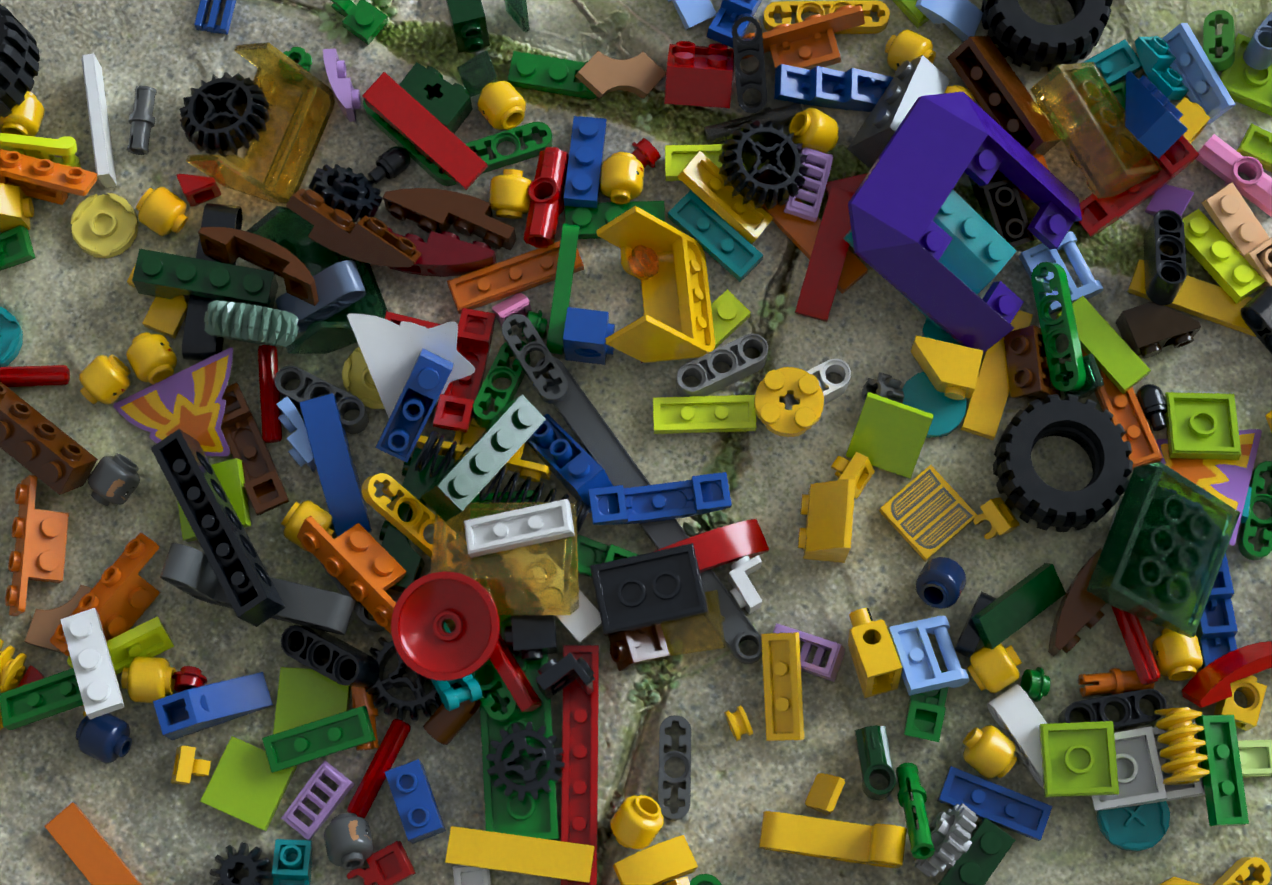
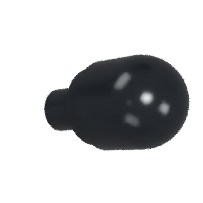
[368,146,410,184]
[1136,384,1167,431]

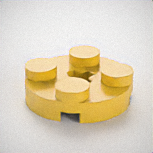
[754,367,824,437]

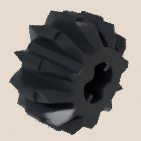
[210,843,273,885]

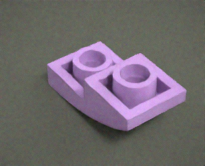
[323,48,361,122]

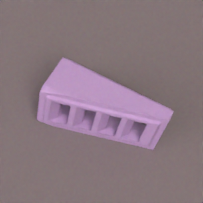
[784,147,833,222]
[773,623,845,682]
[281,760,355,840]

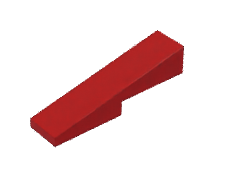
[362,72,488,190]

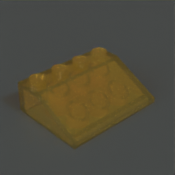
[430,502,579,615]

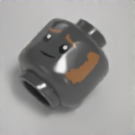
[88,453,140,506]
[324,813,374,870]

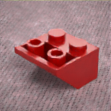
[664,41,734,108]

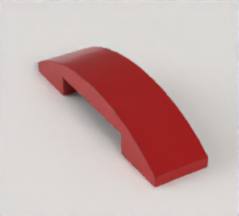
[1077,135,1199,238]
[795,187,854,322]
[433,308,496,433]
[654,519,769,573]
[1181,641,1272,708]

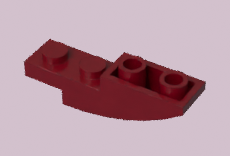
[387,227,497,277]

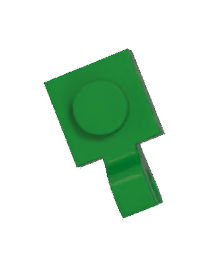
[330,0,389,45]

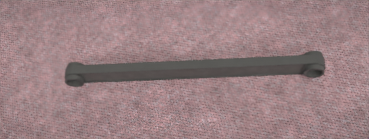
[535,357,762,664]

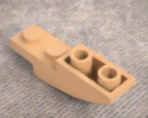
[1201,182,1272,290]

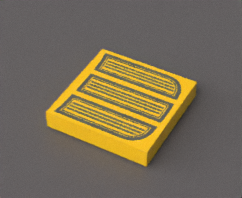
[879,465,977,562]

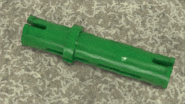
[895,763,935,859]

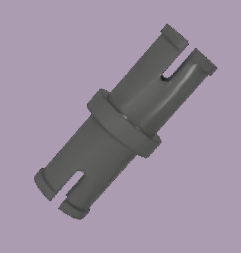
[127,85,157,155]

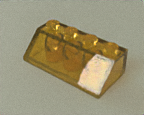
[1030,62,1162,199]

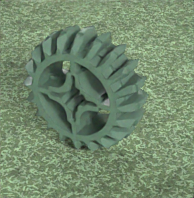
[204,300,299,347]

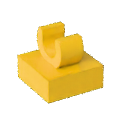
[831,452,875,499]
[973,497,1020,539]
[171,745,211,785]

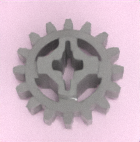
[913,803,978,877]

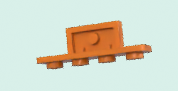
[742,5,865,70]
[0,149,97,205]
[5,475,69,616]
[297,516,407,634]
[50,533,161,656]

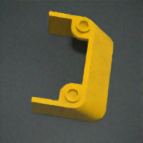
[596,206,715,363]

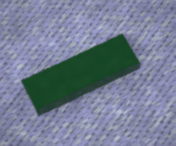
[972,563,1066,649]

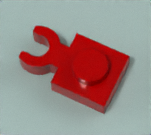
[346,841,416,885]

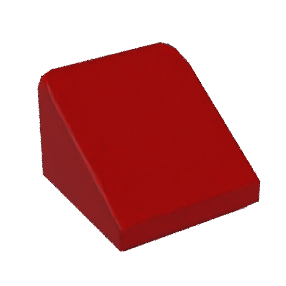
[176,174,222,207]

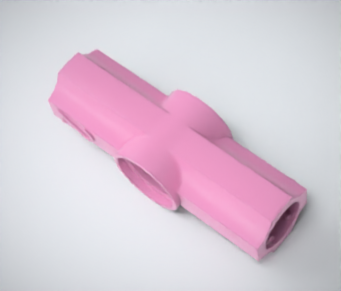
[1196,134,1272,217]

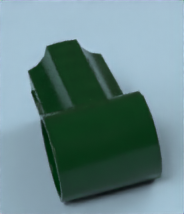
[855,725,896,801]

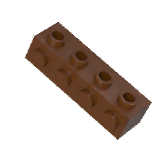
[947,36,1062,155]
[0,382,98,495]

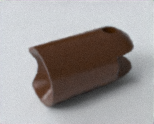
[423,684,481,745]

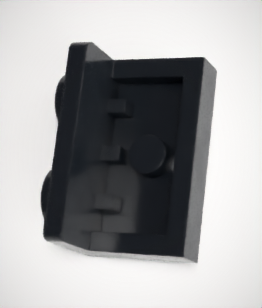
[536,653,595,701]

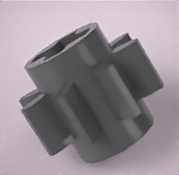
[862,372,904,403]

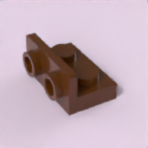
[1004,325,1061,399]
[608,624,670,671]

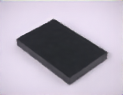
[590,543,709,636]

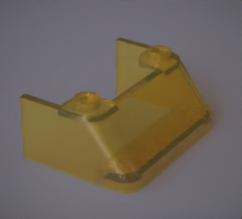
[186,42,335,204]

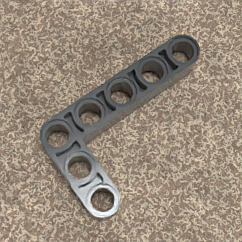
[160,543,356,635]

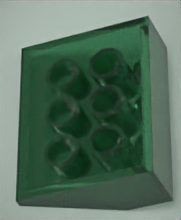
[1087,461,1240,638]

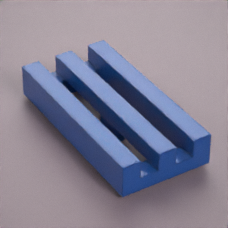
[194,0,236,35]

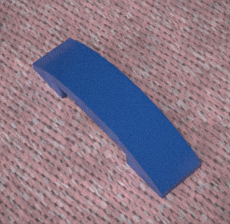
[588,472,732,525]

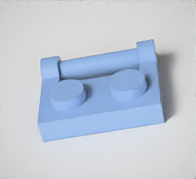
[1019,231,1104,315]
[888,616,970,696]

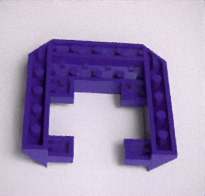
[848,92,1082,353]

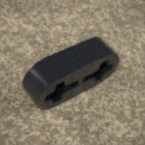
[954,591,997,658]

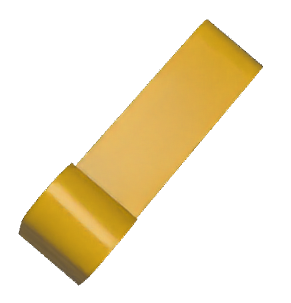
[759,811,907,868]

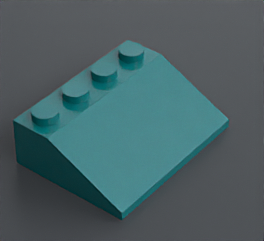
[843,190,1016,330]

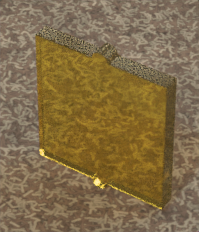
[661,590,726,656]

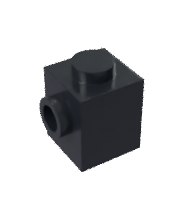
[505,612,557,661]

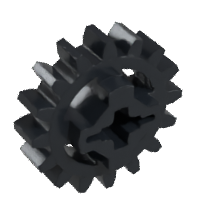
[309,164,383,222]
[486,722,565,802]

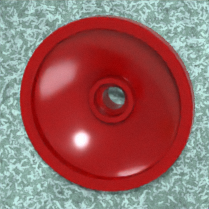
[391,571,500,681]

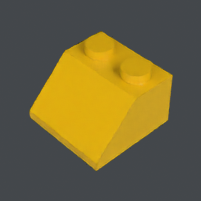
[798,479,856,563]

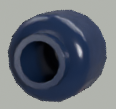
[916,557,966,609]
[76,713,132,764]

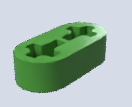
[1203,10,1235,71]

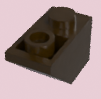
[1116,301,1201,359]

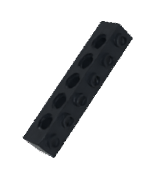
[151,429,286,627]

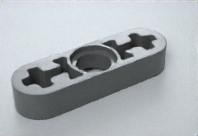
[502,314,569,404]
[658,715,691,821]

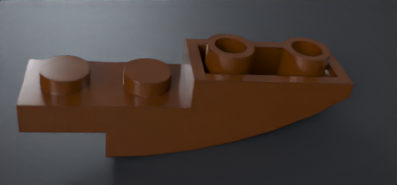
[286,188,422,267]
[383,188,516,251]
[1048,534,1144,656]

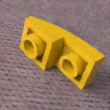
[613,835,698,885]

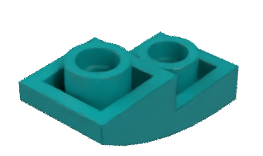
[1135,36,1189,100]
[272,839,312,885]

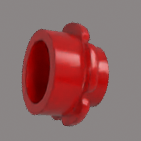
[631,138,661,168]
[172,666,207,692]

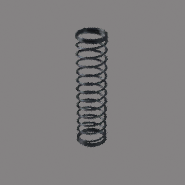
[414,431,590,544]

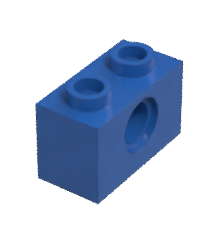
[563,307,615,365]
[385,759,446,844]

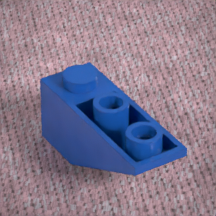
[1125,70,1188,159]
[375,348,454,463]
[526,414,613,513]
[153,672,274,740]

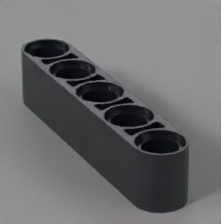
[182,203,243,361]

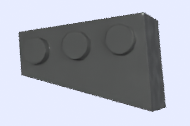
[847,55,950,169]

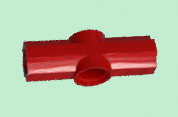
[523,147,569,248]

